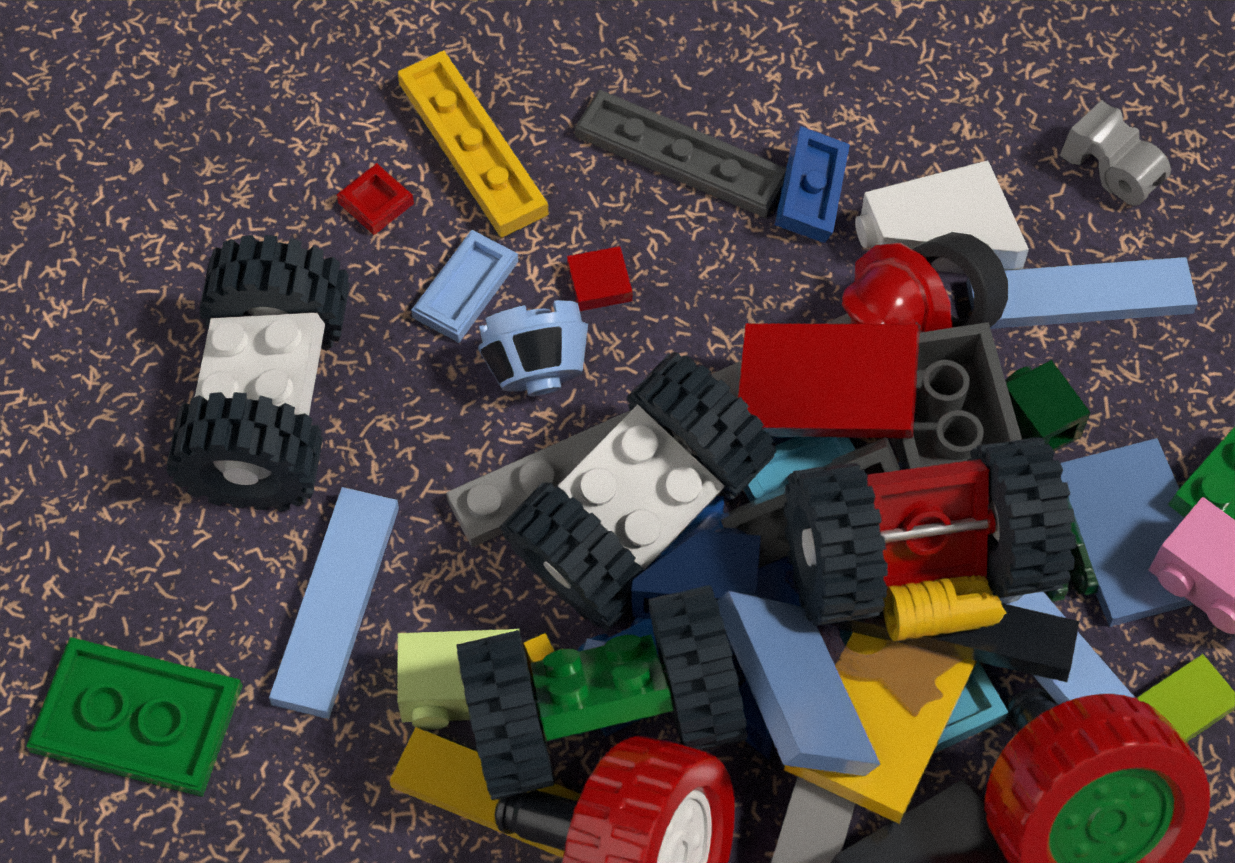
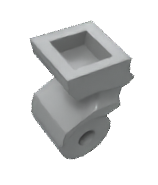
[1060,100,1171,206]

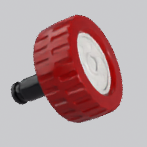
[494,736,735,863]

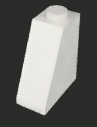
[855,160,1029,274]

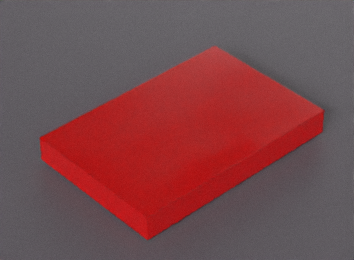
[738,323,920,438]

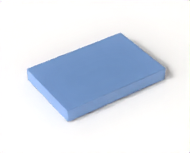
[1061,438,1194,627]
[717,591,880,776]

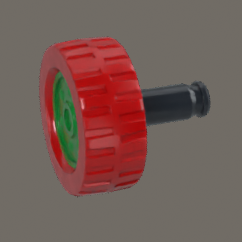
[985,688,1211,863]

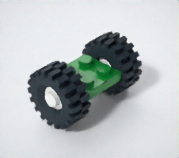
[456,585,748,800]

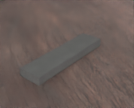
[575,89,786,219]

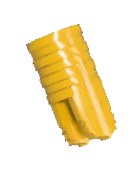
[883,575,1007,641]

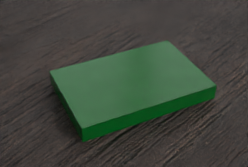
[26,637,243,797]

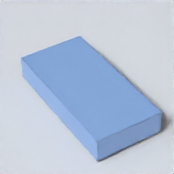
[411,230,518,343]

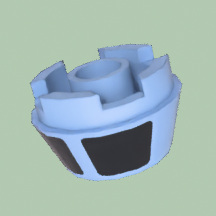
[478,300,588,396]

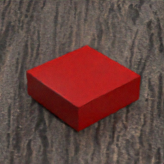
[336,163,414,235]
[567,246,633,311]

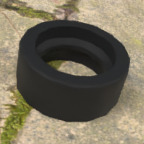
[912,232,1008,328]

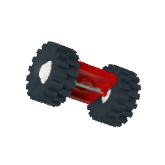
[784,437,1076,626]

